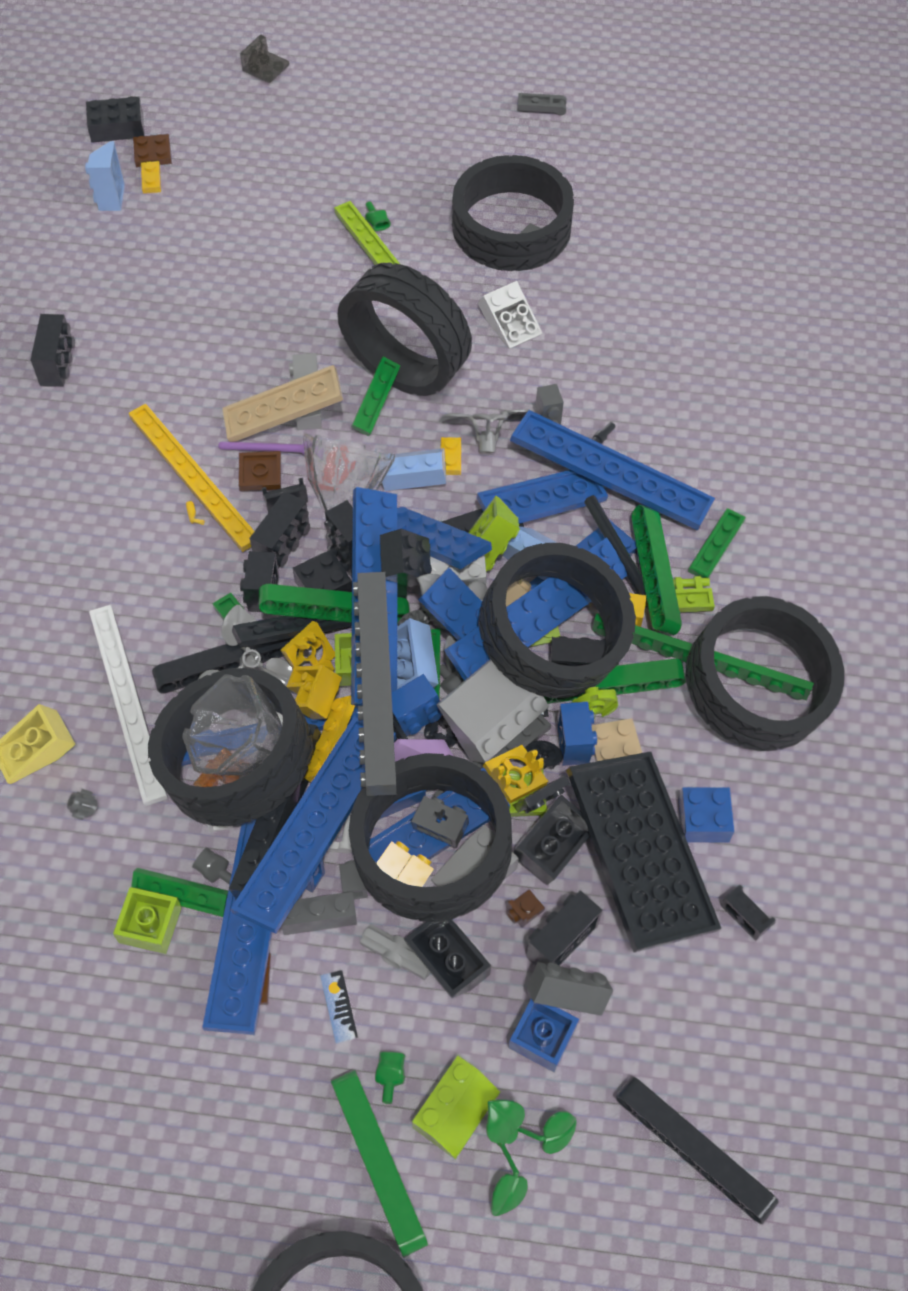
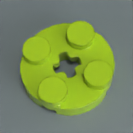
[571,687,619,719]

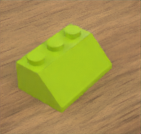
[468,496,520,571]
[412,1056,500,1160]

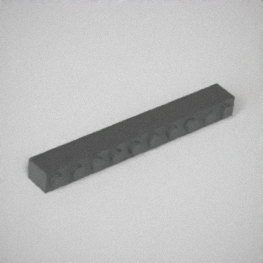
[353,572,396,796]

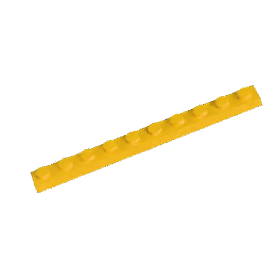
[128,403,254,552]

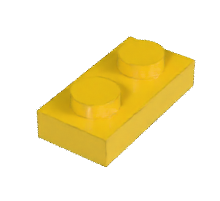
[141,161,161,194]
[441,437,461,475]

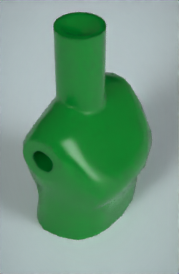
[365,201,391,231]
[375,1052,406,1104]

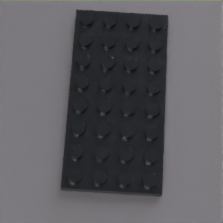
[566,751,722,953]

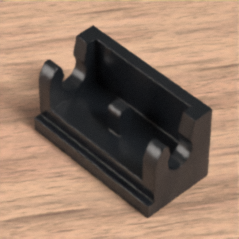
[262,477,308,512]
[720,884,776,941]

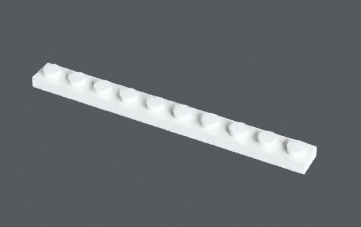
[89,605,168,806]

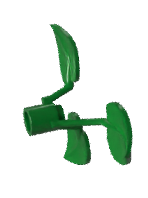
[486,1100,577,1216]

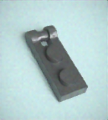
[517,93,567,116]

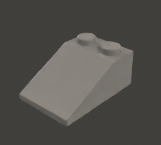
[431,825,518,886]

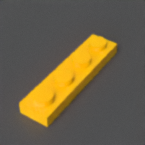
[304,695,355,782]

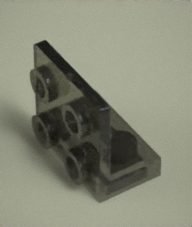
[240,34,290,83]

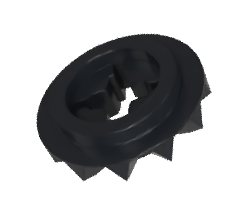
[424,715,458,748]
[526,740,563,770]

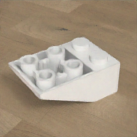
[478,281,543,349]

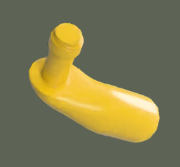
[185,501,205,525]

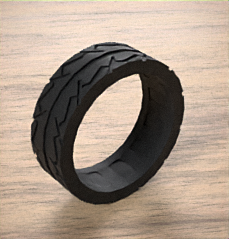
[452,155,574,271]
[337,262,472,396]
[478,543,636,698]
[685,596,845,751]
[148,668,313,826]
[349,753,512,922]
[252,1231,423,1291]

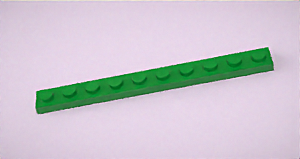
[592,613,814,701]

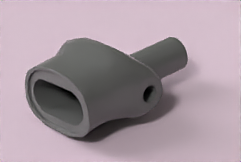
[440,664,464,694]
[192,847,232,885]

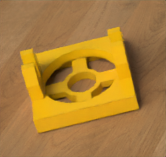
[281,621,335,671]
[483,745,549,804]

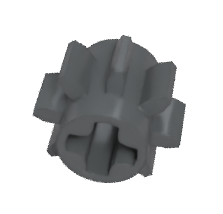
[67,789,97,820]

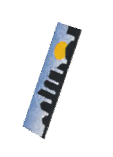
[320,970,358,1043]

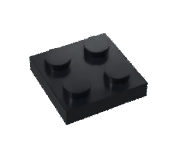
[513,775,570,813]

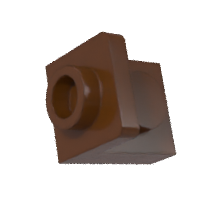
[506,889,545,928]

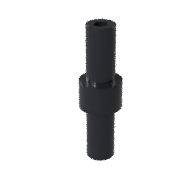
[592,422,616,444]

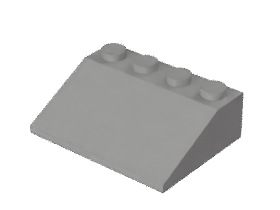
[437,659,549,763]

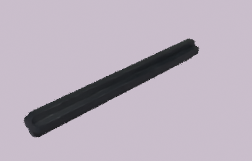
[584,495,648,608]

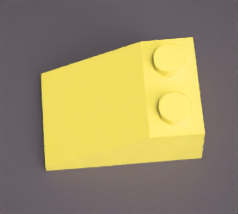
[0,704,75,784]

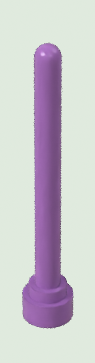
[218,440,317,457]

